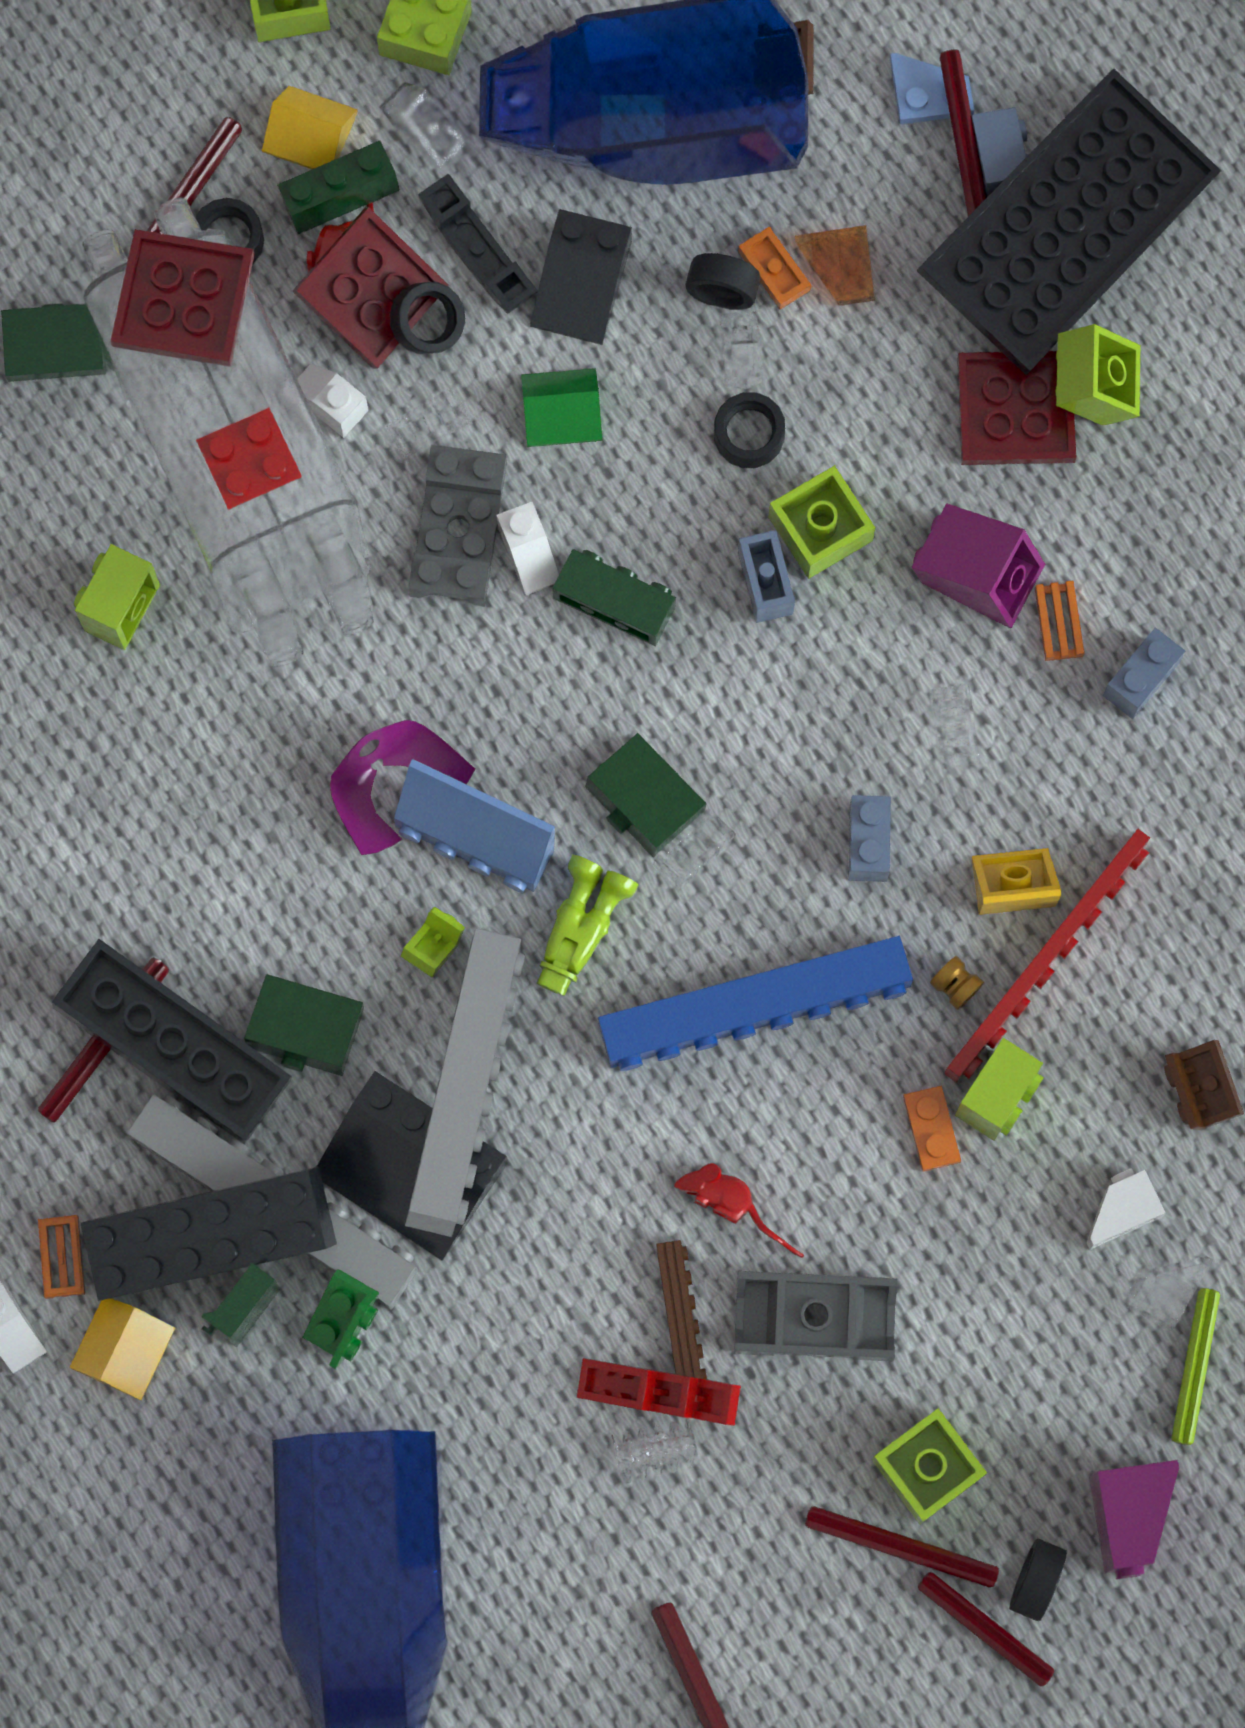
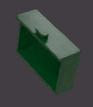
[1,303,106,382]
[585,733,707,858]
[244,974,364,1076]
[201,1263,280,1347]

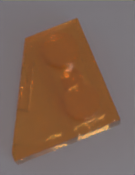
[795,225,876,306]

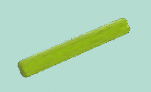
[1171,1288,1220,1445]

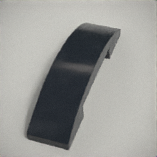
[418,173,538,314]

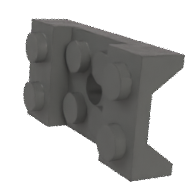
[408,444,507,607]
[734,1271,898,1362]

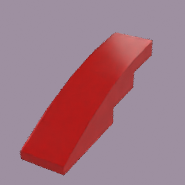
[576,1358,741,1426]

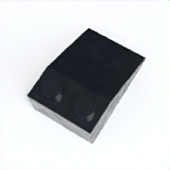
[530,209,632,345]

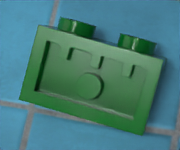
[302,1269,379,1369]

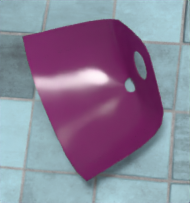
[330,720,476,855]

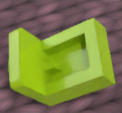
[400,907,465,978]

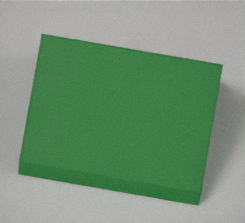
[521,368,602,447]

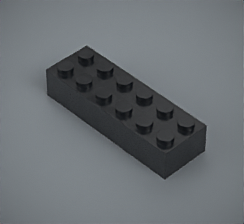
[52,939,292,1145]
[80,1166,337,1301]

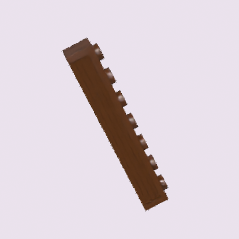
[656,1240,707,1418]

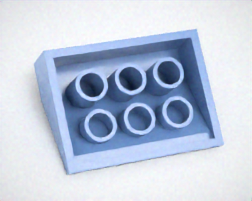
[394,759,555,893]

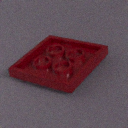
[292,207,449,369]
[110,229,254,367]
[957,351,1076,465]

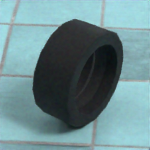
[191,198,264,265]
[685,253,761,310]
[389,282,466,354]
[714,392,785,468]
[1009,1539,1067,1621]

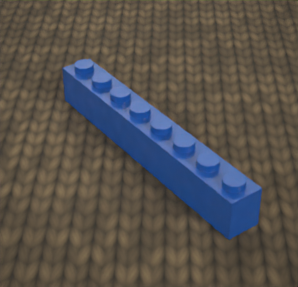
[598,936,913,1071]

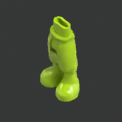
[536,854,639,996]

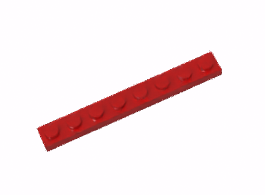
[944,829,1150,1083]

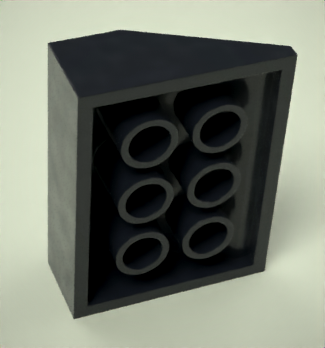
[316,1071,508,1261]

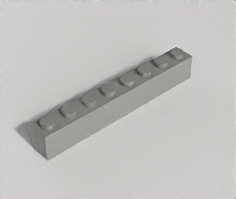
[405,928,525,1237]
[127,1094,417,1310]

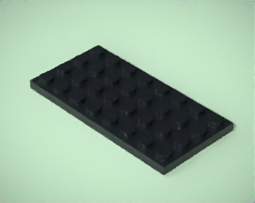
[917,68,1222,375]

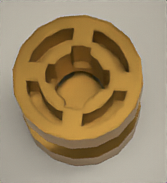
[930,955,985,1010]

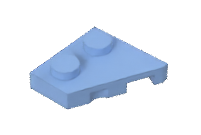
[890,53,974,124]

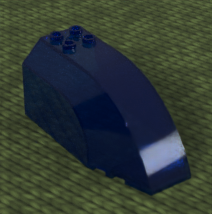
[479,0,808,185]
[272,1430,449,1728]

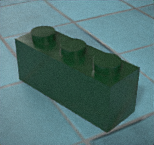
[277,140,400,235]
[552,549,676,647]

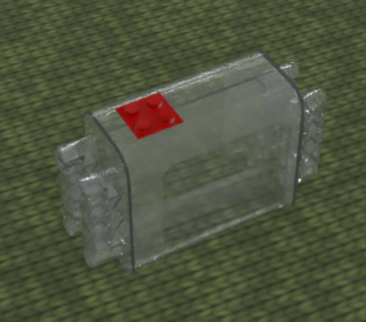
[82,198,374,667]

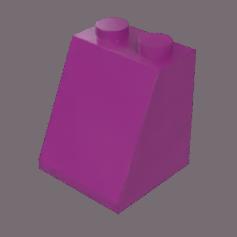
[911,503,1046,629]
[1089,1460,1179,1580]

